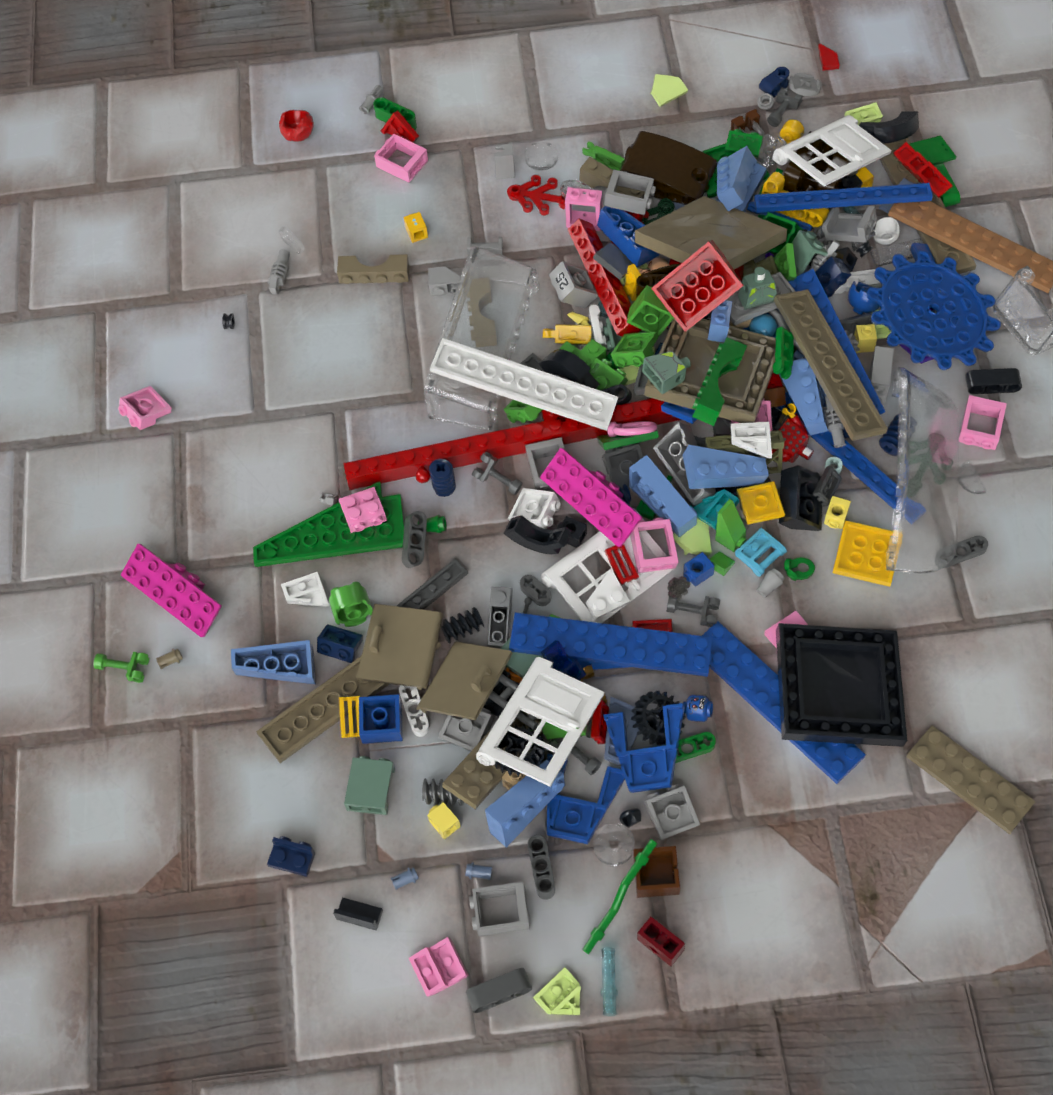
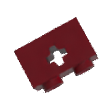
[637,916,685,967]

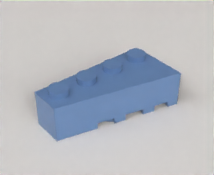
[717,146,757,211]
[683,445,769,489]

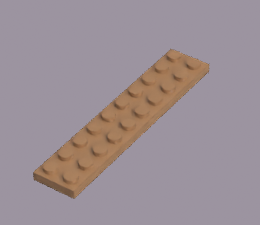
[888,201,1053,293]

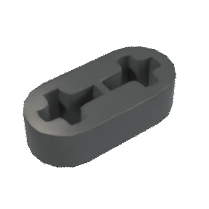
[520,575,551,606]

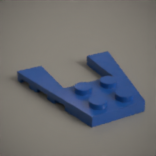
[603,703,685,793]
[547,754,625,844]

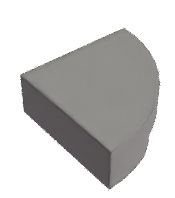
[320,492,339,505]

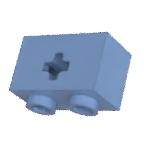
[708,300,732,343]

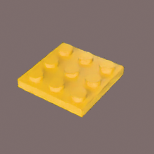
[832,520,903,587]

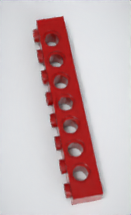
[567,218,641,337]

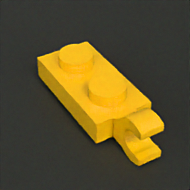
[543,324,592,344]

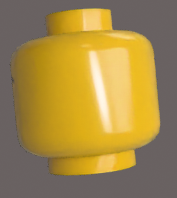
[780,119,804,144]

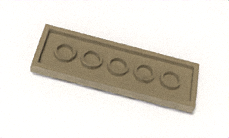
[442,710,543,810]
[906,725,1036,834]

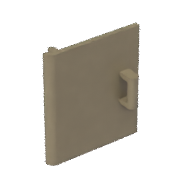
[356,604,443,690]
[416,642,513,720]

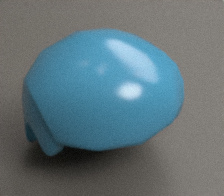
[749,314,778,337]

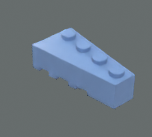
[780,358,829,435]
[629,455,697,537]
[231,640,316,685]
[485,759,565,848]

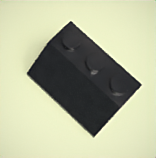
[779,465,822,531]

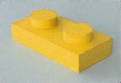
[624,264,641,301]

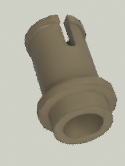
[156,648,183,669]

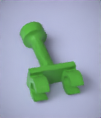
[94,652,150,683]

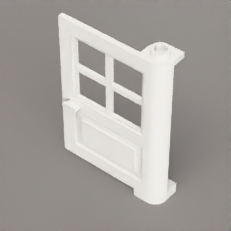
[772,115,892,186]
[541,508,676,623]
[476,657,605,787]

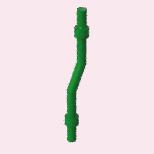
[582,839,657,954]

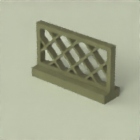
[705,430,784,474]

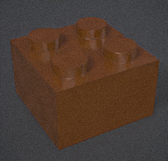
[633,846,680,898]

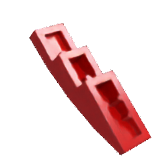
[893,142,953,198]

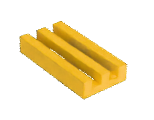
[339,696,360,738]

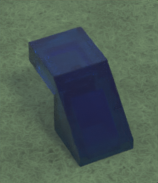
[541,640,586,681]

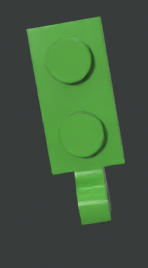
[582,142,625,171]

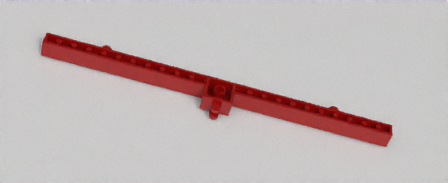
[343,373,783,490]

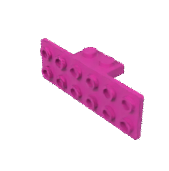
[540,448,642,547]
[121,544,222,637]

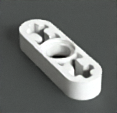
[399,685,430,737]

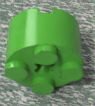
[329,582,373,627]

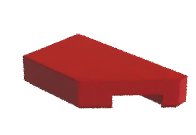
[818,44,840,70]

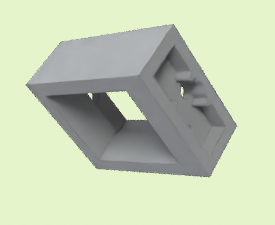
[604,169,656,215]
[869,346,894,406]
[525,437,565,491]
[469,882,529,936]

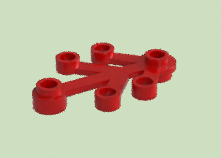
[507,175,567,216]

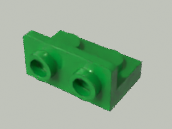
[725,129,763,158]

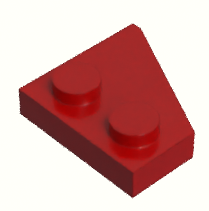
[381,111,419,143]

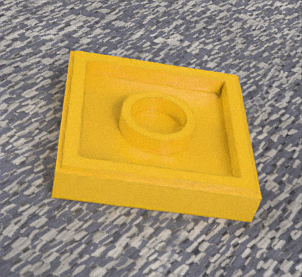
[737,481,785,525]

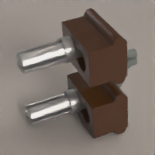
[730,109,764,136]

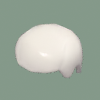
[873,217,900,245]

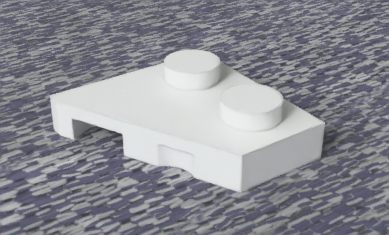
[730,422,772,458]
[586,569,630,620]
[281,572,329,607]

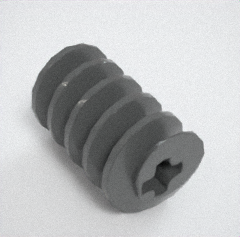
[422,778,464,806]

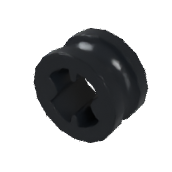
[856,241,874,258]
[222,313,235,329]

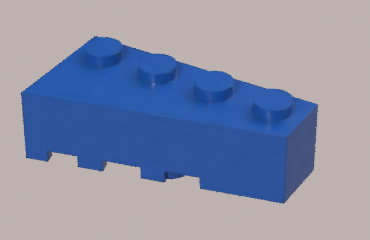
[597,206,660,268]

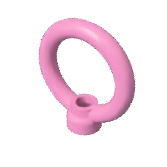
[607,422,657,437]

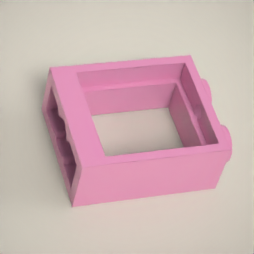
[374,134,428,183]
[565,187,603,231]
[958,395,1007,450]
[630,517,679,573]

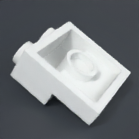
[508,488,561,529]

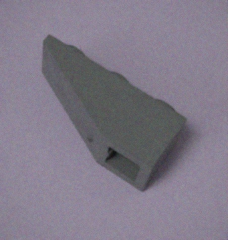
[487,587,513,646]

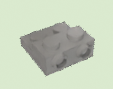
[438,708,494,751]
[644,784,700,840]

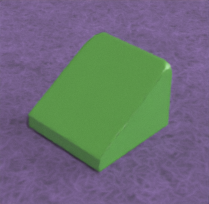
[709,551,735,576]

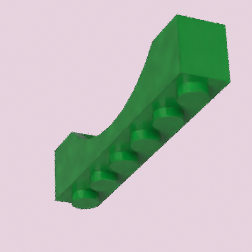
[692,337,747,426]

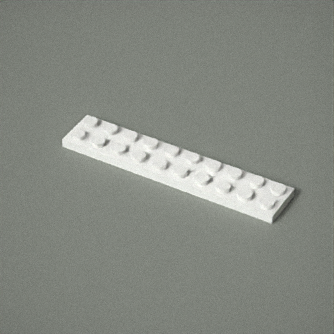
[430,338,618,431]

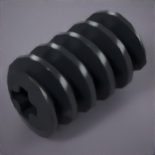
[440,607,484,644]

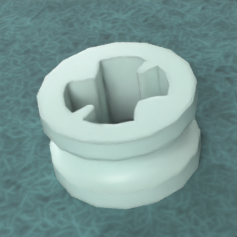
[825,457,843,474]

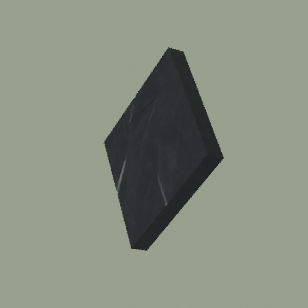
[776,623,908,747]

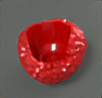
[279,110,314,142]

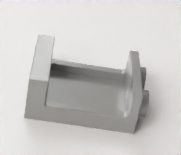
[822,206,877,243]

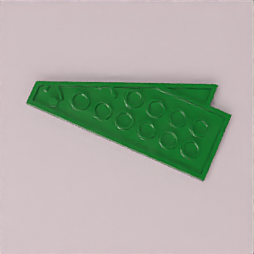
[253,482,404,567]

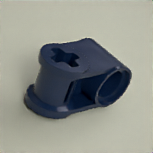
[759,67,790,98]

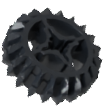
[631,691,686,746]
[494,724,545,777]

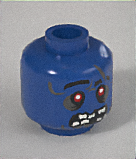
[683,695,713,722]

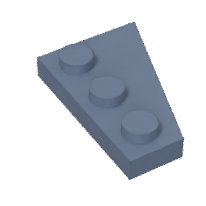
[604,697,639,766]

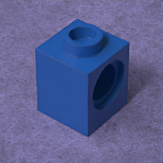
[683,552,715,587]

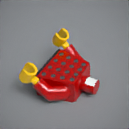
[772,403,814,463]

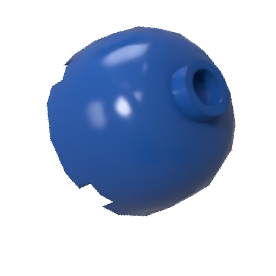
[848,281,880,315]

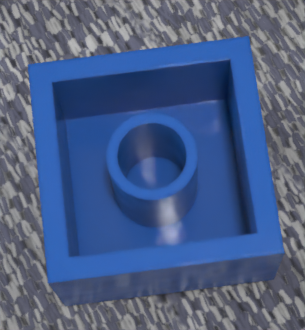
[359,694,403,744]

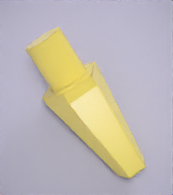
[567,312,589,325]

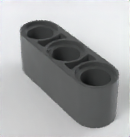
[402,511,427,568]
[528,835,555,900]
[466,968,532,1013]

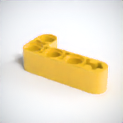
[761,172,829,227]

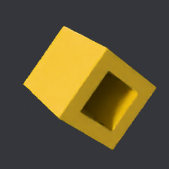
[404,212,428,243]

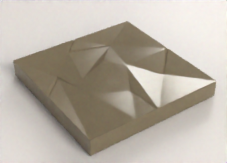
[635,196,787,269]
[644,319,776,423]

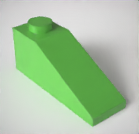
[715,499,747,552]

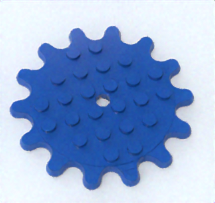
[867,250,1001,370]

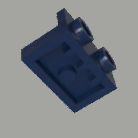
[317,624,363,663]
[267,836,315,877]

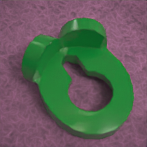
[784,557,815,581]

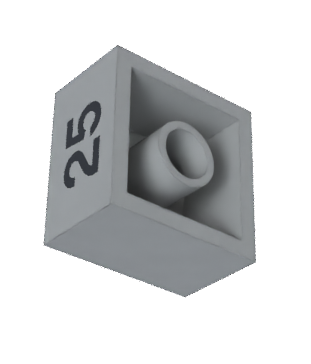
[549,261,598,309]

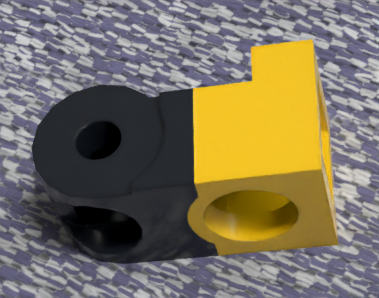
[841,166,874,189]

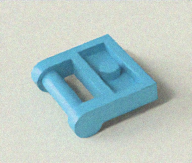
[735,527,787,577]

